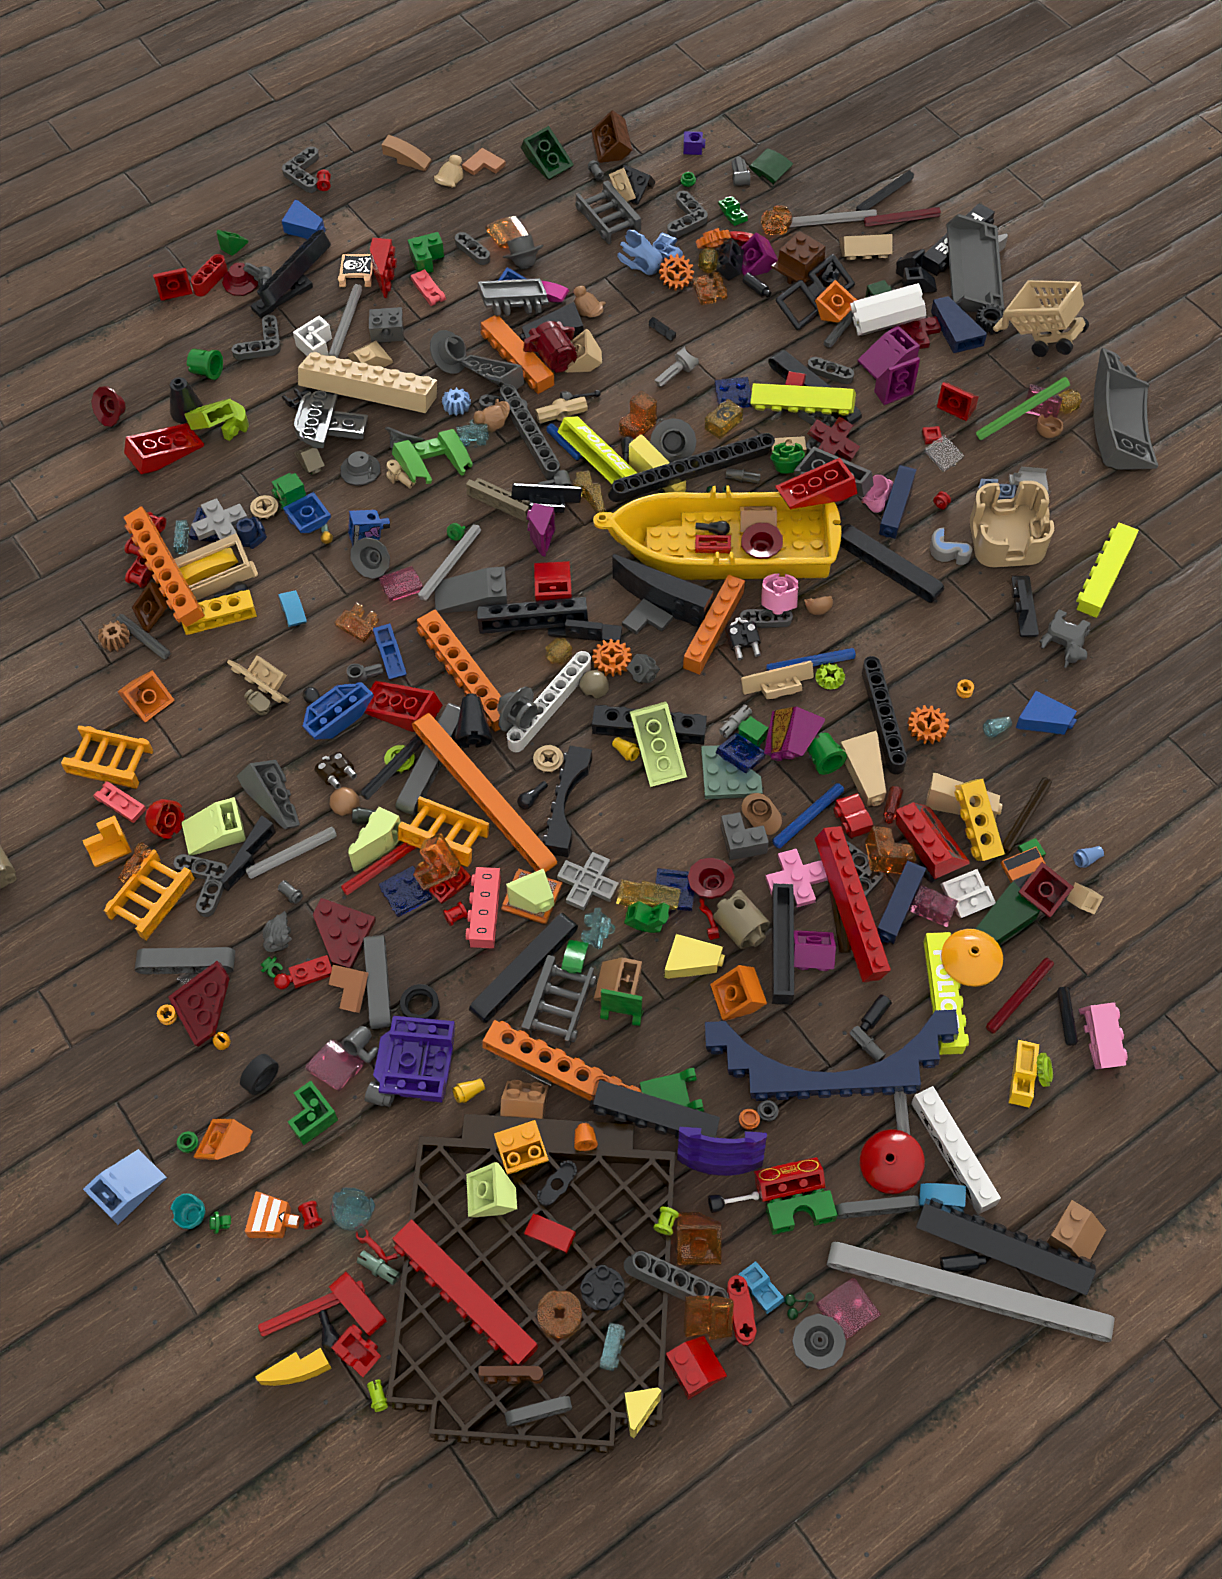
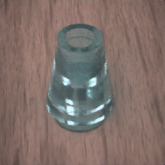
[983,716,1012,737]

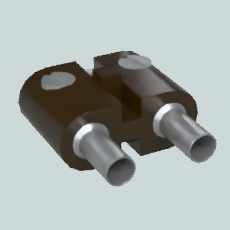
[314,752,357,789]

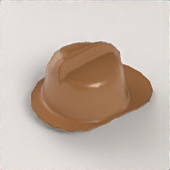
[742,793,782,835]

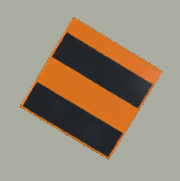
[1000,847,1045,889]

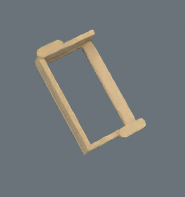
[174,533,258,600]

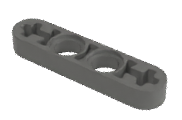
[835,1195,920,1219]

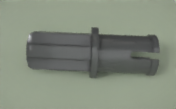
[725,468,761,484]
[850,1026,886,1063]

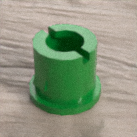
[187,348,223,380]
[807,732,847,775]

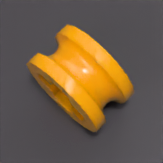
[956,679,974,698]
[157,1004,177,1025]

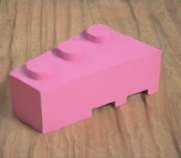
[1079,1003,1128,1069]

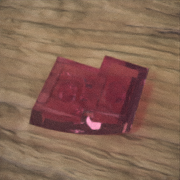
[1026,384,1062,418]
[378,566,423,602]
[305,1039,365,1092]
[816,1278,881,1339]

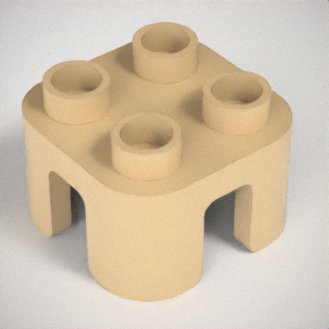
[970,481,1054,567]

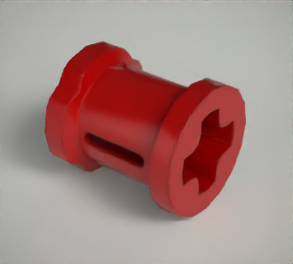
[317,170,331,191]
[442,902,468,926]
[298,1201,323,1230]

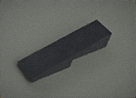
[221,815,276,891]

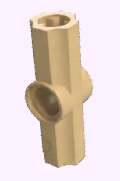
[535,397,588,423]

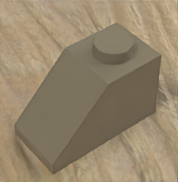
[295,446,325,474]

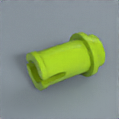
[367,1380,388,1412]

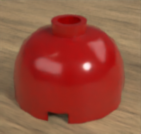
[145,799,185,839]

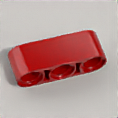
[191,254,228,297]
[329,1271,387,1337]

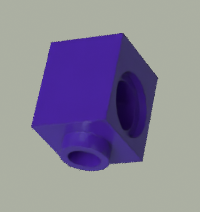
[683,131,705,155]

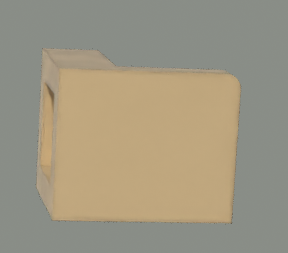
[1067,882,1103,914]

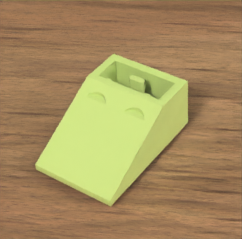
[182,797,246,856]
[348,807,401,872]

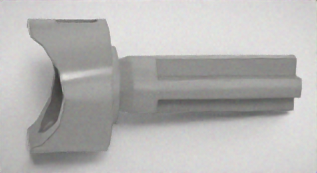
[654,346,699,387]

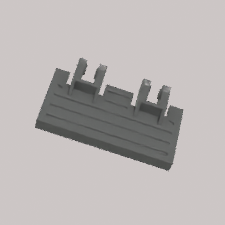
[477,278,549,316]

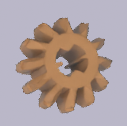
[98,620,130,652]

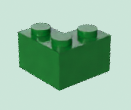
[408,232,444,273]
[271,473,306,509]
[288,1081,338,1146]

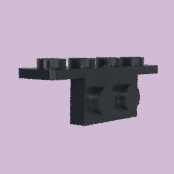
[511,483,582,513]
[1011,575,1039,637]
[548,619,622,643]

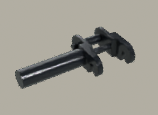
[282,388,317,410]

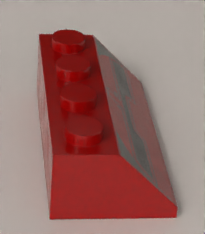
[896,803,970,879]

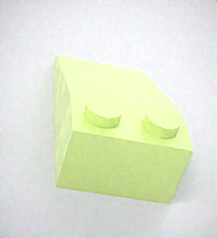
[630,702,687,787]

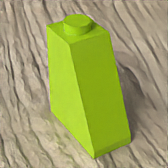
[184,399,237,430]

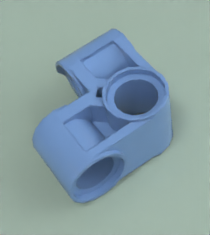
[653,232,683,266]

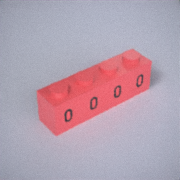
[466,867,501,948]

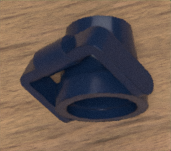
[236,517,267,549]

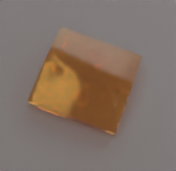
[485,216,528,248]
[684,1295,734,1340]

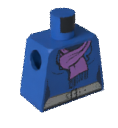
[348,510,390,546]

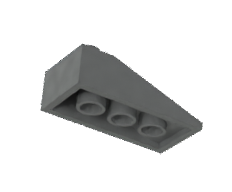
[435,567,507,613]

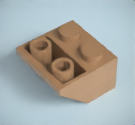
[594,958,642,1002]
[500,1080,549,1119]

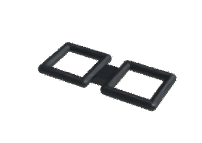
[775,254,855,330]

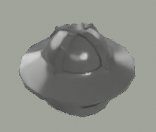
[502,234,543,269]
[430,330,467,374]
[650,418,696,463]
[497,686,538,732]

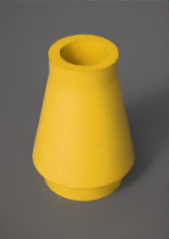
[612,737,640,761]
[452,1078,485,1103]

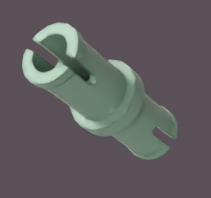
[357,1250,401,1285]

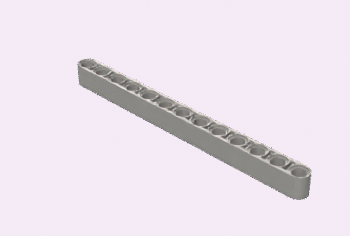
[827,1242,1115,1342]

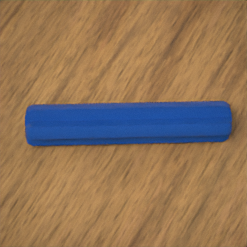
[546,424,583,460]

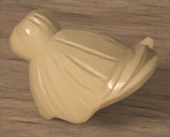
[434,155,464,188]

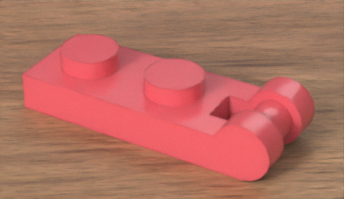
[411,269,446,306]
[93,781,147,823]

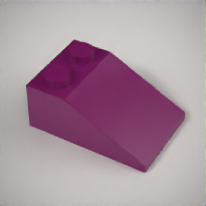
[874,357,920,405]

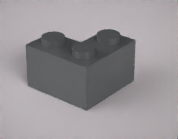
[720,812,769,860]

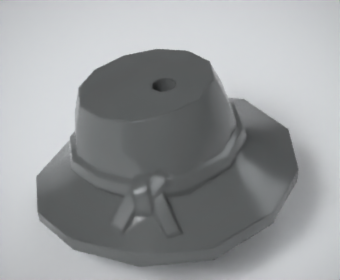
[385,427,425,449]
[341,451,380,486]
[351,537,390,579]
[792,1314,847,1370]

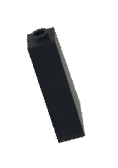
[520,302,584,342]

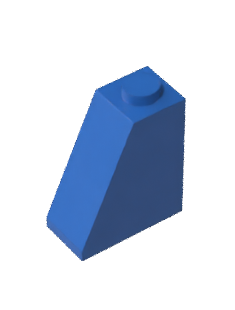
[282,200,326,239]
[1016,691,1077,735]

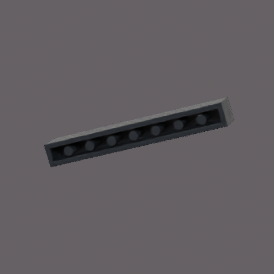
[916,1198,1096,1295]

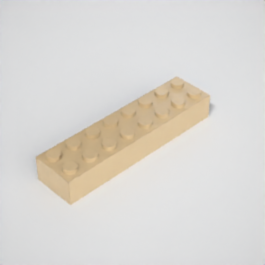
[298,352,437,413]

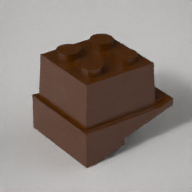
[771,231,827,284]

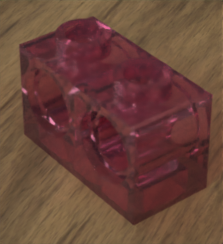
[910,885,958,927]

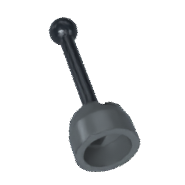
[560,390,601,401]

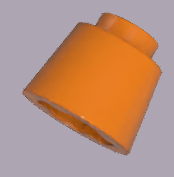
[574,1123,598,1151]

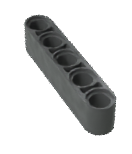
[364,935,392,1029]
[135,947,235,974]
[624,1251,729,1312]

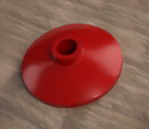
[729,231,754,246]

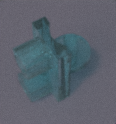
[457,420,489,447]
[581,908,615,949]

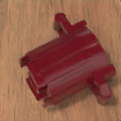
[523,321,577,373]

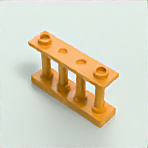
[61,726,153,789]
[398,796,489,867]
[104,849,195,941]

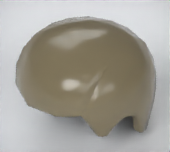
[579,670,609,699]

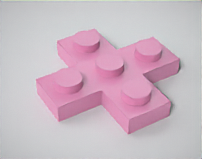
[765,849,828,907]

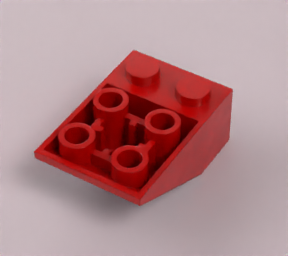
[370,238,397,298]
[534,561,572,601]

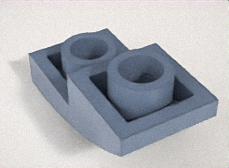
[979,479,1017,500]

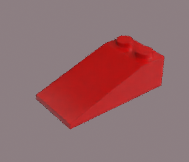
[124,423,204,474]
[775,458,858,509]
[364,681,443,732]

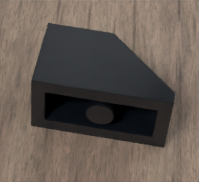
[896,249,925,278]

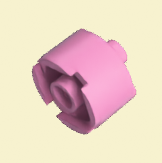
[761,574,798,615]

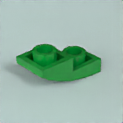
[718,197,748,226]
[561,940,589,973]

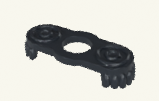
[537,1160,577,1206]

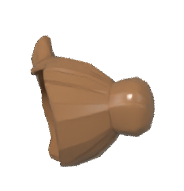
[573,285,606,317]
[473,399,510,433]

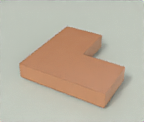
[462,148,506,175]
[328,965,369,1013]

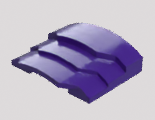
[373,1016,455,1102]
[677,1127,767,1176]

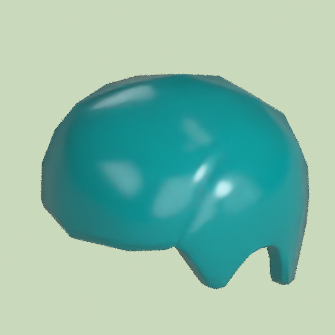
[170,1194,205,1229]

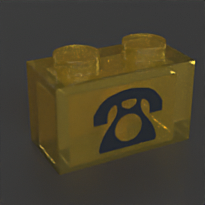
[705,399,743,439]

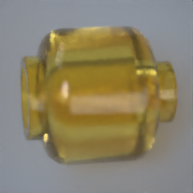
[698,247,719,273]
[1055,389,1082,414]
[545,638,573,665]

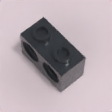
[716,239,744,281]

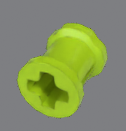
[654,1206,679,1236]

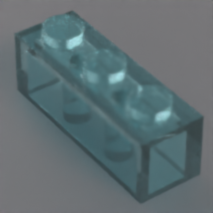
[173,520,189,554]
[600,1323,626,1371]

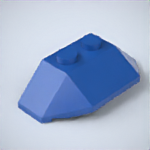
[303,682,374,740]

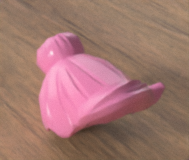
[862,475,894,513]

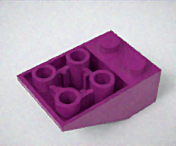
[858,326,920,379]

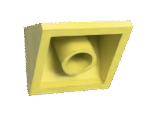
[625,1387,661,1438]

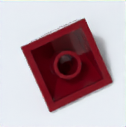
[1018,862,1074,918]

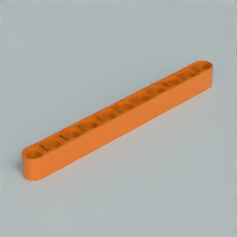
[412,713,557,873]

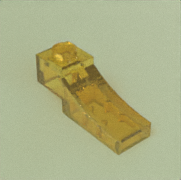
[573,470,605,514]
[616,879,681,910]

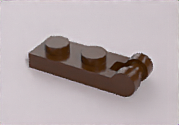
[478,1366,544,1385]

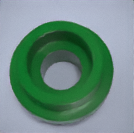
[680,172,696,187]
[177,1131,199,1153]

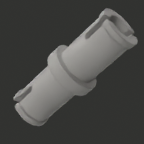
[719,704,752,738]

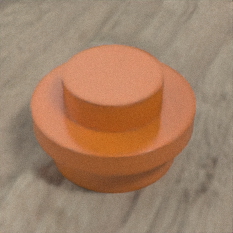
[739,1109,760,1130]

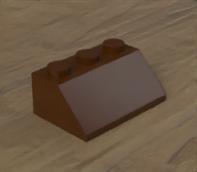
[591,110,632,163]

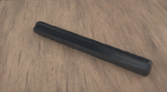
[856,170,914,211]
[360,734,424,800]

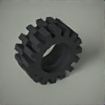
[975,304,1004,335]

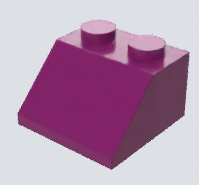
[741,232,778,276]
[527,503,555,557]
[794,930,836,971]

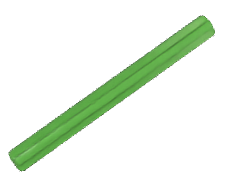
[976,377,1070,440]

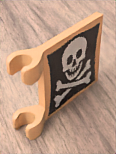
[338,254,373,287]

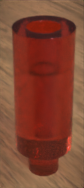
[883,786,903,824]

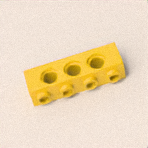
[182,590,257,635]
[954,779,1005,861]

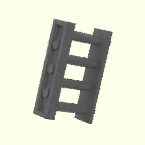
[575,181,641,244]
[521,955,597,1048]

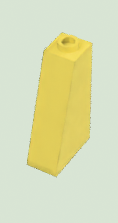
[629,435,686,493]

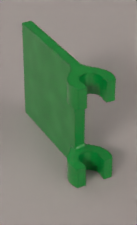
[600,988,643,1026]
[640,1068,704,1112]

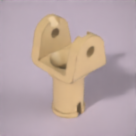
[387,460,416,489]

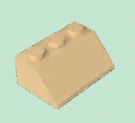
[839,234,892,260]

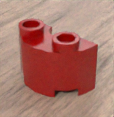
[331,1324,381,1377]

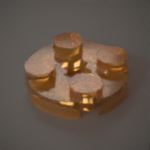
[761,205,793,235]
[537,1290,582,1338]

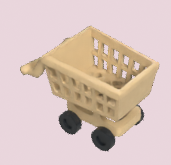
[993,280,1089,357]

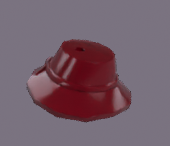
[222,263,258,296]
[91,386,126,427]
[741,523,783,559]
[688,858,735,899]

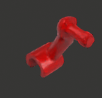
[699,898,720,940]
[356,1229,398,1264]

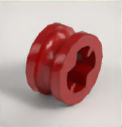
[933,491,951,509]

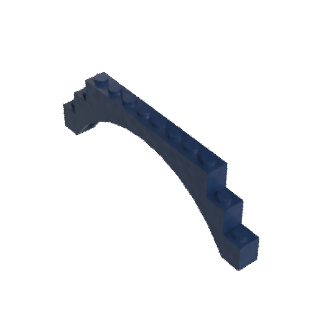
[705,1009,959,1101]

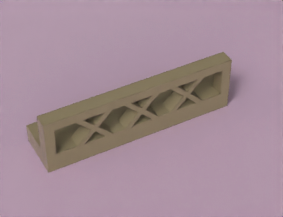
[466,478,529,522]

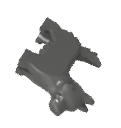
[1040,609,1091,668]

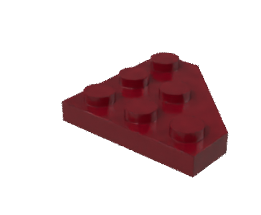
[313,898,376,969]
[168,961,230,1047]

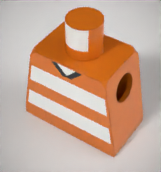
[245,1191,300,1238]

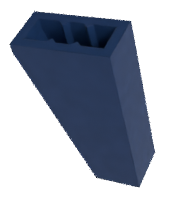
[931,296,987,353]
[879,465,917,539]
[877,861,926,944]

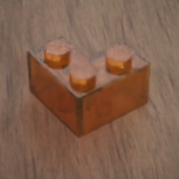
[619,391,657,439]
[865,826,916,874]
[413,833,461,890]

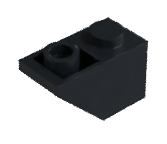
[902,267,937,293]

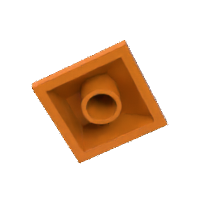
[117,670,175,722]
[194,1119,253,1160]

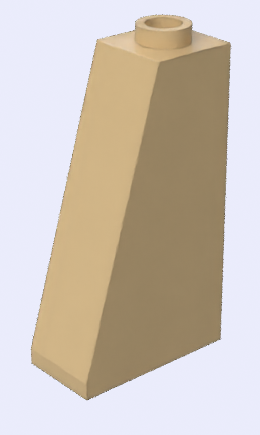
[840,731,886,807]
[926,773,1002,819]

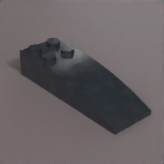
[612,554,713,627]

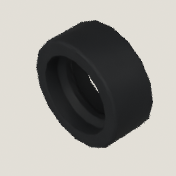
[400,984,440,1019]
[240,1054,279,1095]

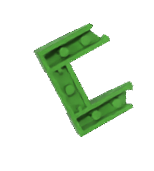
[392,429,473,484]

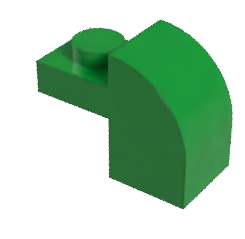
[624,901,670,933]

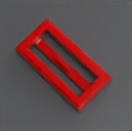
[695,535,731,553]

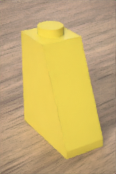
[664,934,725,979]

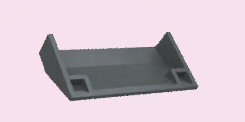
[946,214,1004,312]

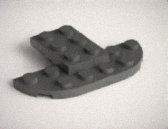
[294,390,368,448]

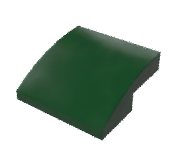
[749,148,793,185]

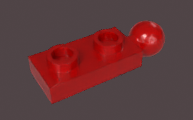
[274,955,332,990]

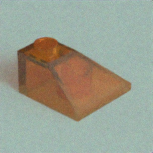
[676,1212,721,1265]

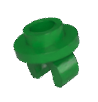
[447,523,465,541]
[260,956,283,978]
[209,1212,231,1234]

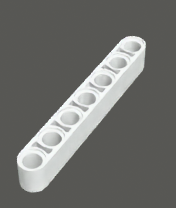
[507,651,591,752]

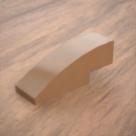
[382,135,432,171]

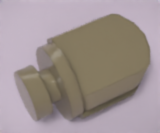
[244,689,271,716]

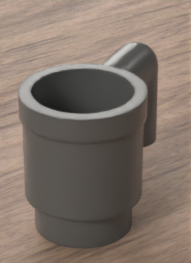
[342,1026,378,1063]
[364,1079,395,1107]

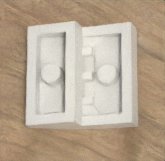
[940,869,996,918]

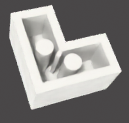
[293,316,332,356]

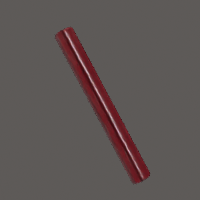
[864,207,941,227]
[986,958,1054,1034]

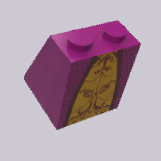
[764,706,825,761]

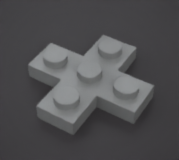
[191,498,247,541]
[557,852,619,911]

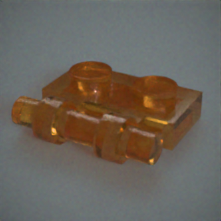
[692,272,728,305]

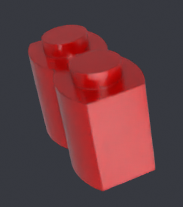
[833,793,873,838]

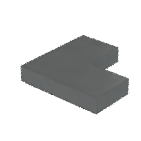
[622,599,673,635]

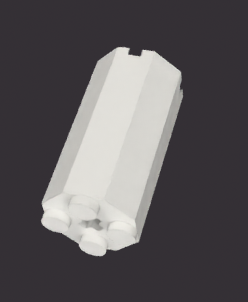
[850,283,927,336]

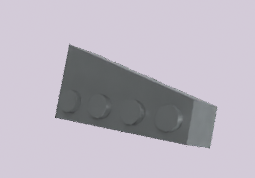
[794,447,874,497]

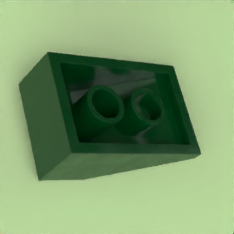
[521,126,574,180]

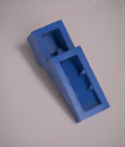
[373,624,407,680]

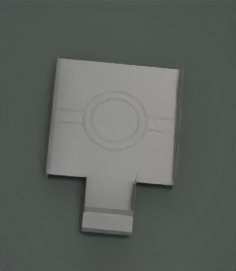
[1009,467,1051,495]

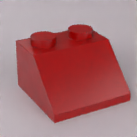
[153,268,193,301]
[937,382,979,421]
[665,1336,727,1400]

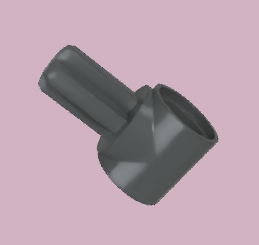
[243,263,272,287]
[538,470,572,486]
[347,663,383,684]

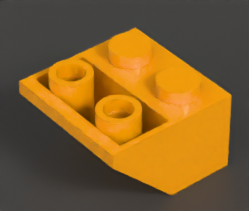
[494,1120,549,1175]

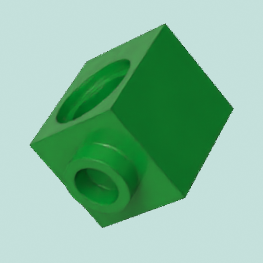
[738,716,768,750]

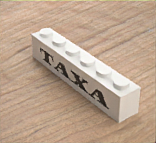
[911,1086,1001,1215]

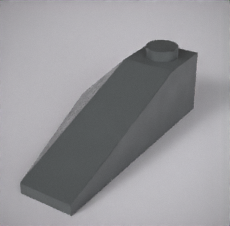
[460,354,524,390]
[237,760,300,829]

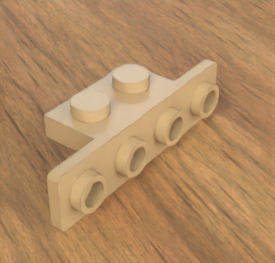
[227,655,290,703]
[741,661,814,699]

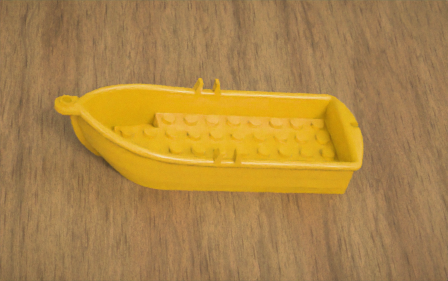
[593,486,842,580]

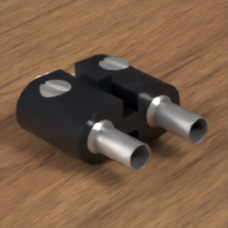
[725,617,761,660]

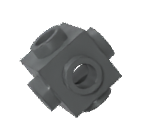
[626,654,660,683]

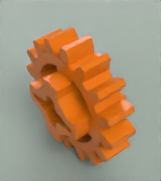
[696,228,731,250]
[659,254,694,291]
[592,639,632,677]
[907,705,949,744]

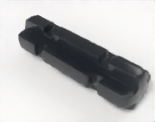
[649,317,676,341]

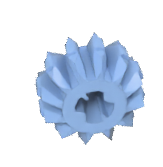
[442,387,471,416]

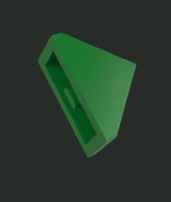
[216,230,249,256]

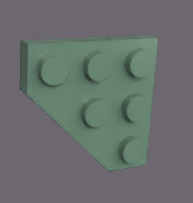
[701,745,763,799]

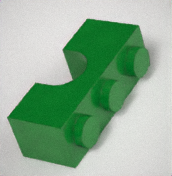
[766,1189,837,1235]

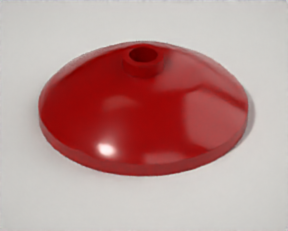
[860,1129,925,1194]

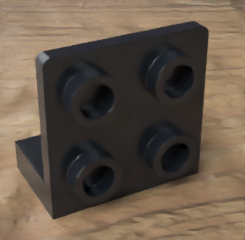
[623,164,655,205]

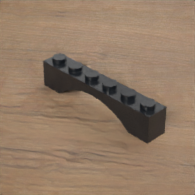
[542,746,592,857]

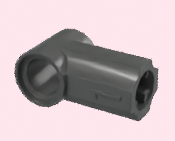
[731,157,750,186]

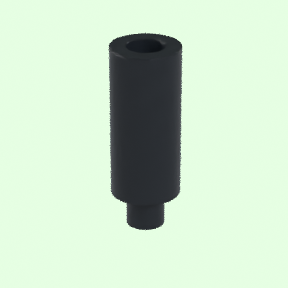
[742,273,771,298]
[860,994,892,1032]
[940,1253,986,1272]

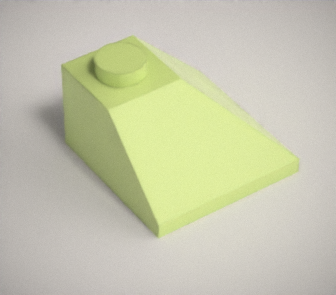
[506,869,554,913]
[466,1162,517,1217]

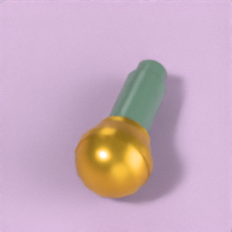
[321,524,333,544]

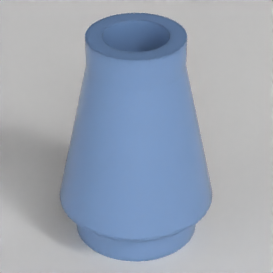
[1073,846,1104,868]

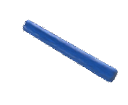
[766,648,856,671]
[772,783,844,848]

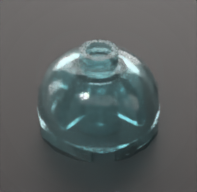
[330,1187,375,1231]

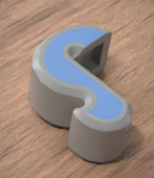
[930,527,972,565]

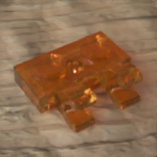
[334,603,379,643]
[117,842,151,882]

